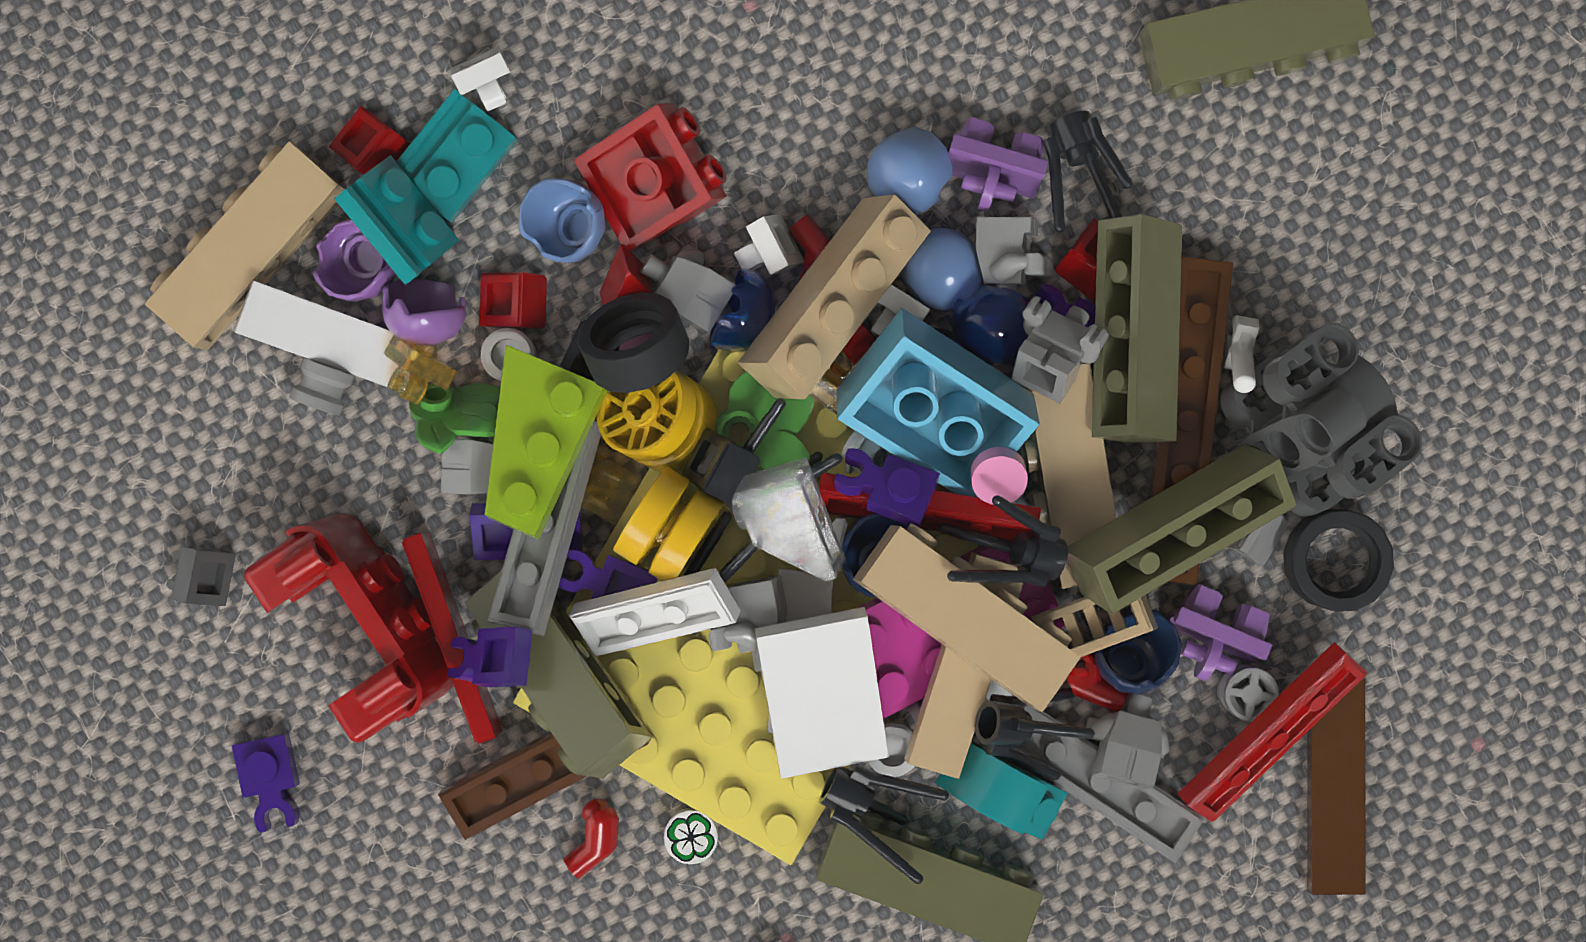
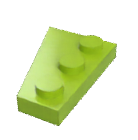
[485,345,608,540]

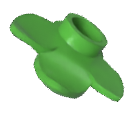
[715,372,814,472]
[409,383,500,454]

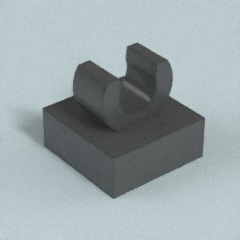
[166,546,236,606]

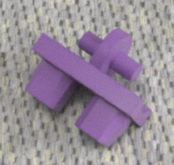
[948,117,1049,212]
[1167,584,1272,681]

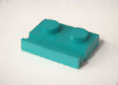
[396,89,518,223]
[334,155,459,285]

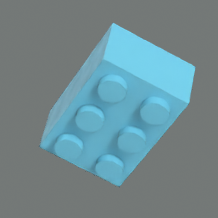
[837,308,1040,497]

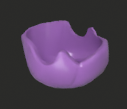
[313,219,396,301]
[382,279,466,346]

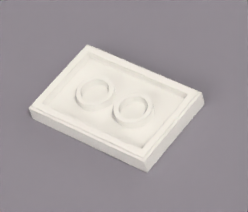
[754,607,889,779]

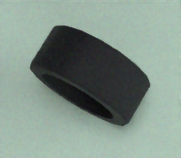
[577,292,689,393]
[1283,509,1394,612]

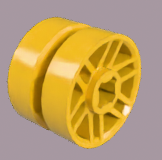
[597,370,717,472]
[613,466,725,581]

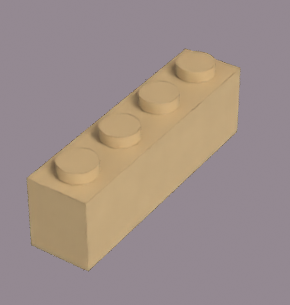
[145,141,346,350]
[737,194,931,399]
[1022,363,1117,589]
[853,523,1081,713]

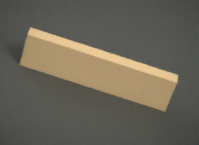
[904,552,1023,779]

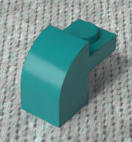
[935,741,1068,840]

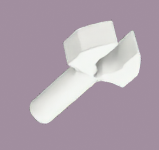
[1223,315,1259,393]

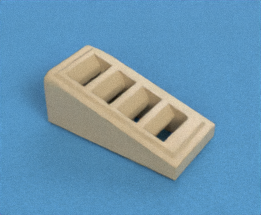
[1031,595,1158,657]

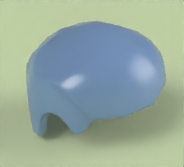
[867,126,953,215]
[519,178,606,263]
[899,226,983,311]

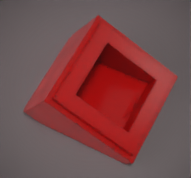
[328,105,410,175]
[1055,218,1098,301]
[599,244,653,305]
[479,272,547,329]

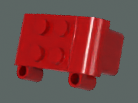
[244,513,453,743]

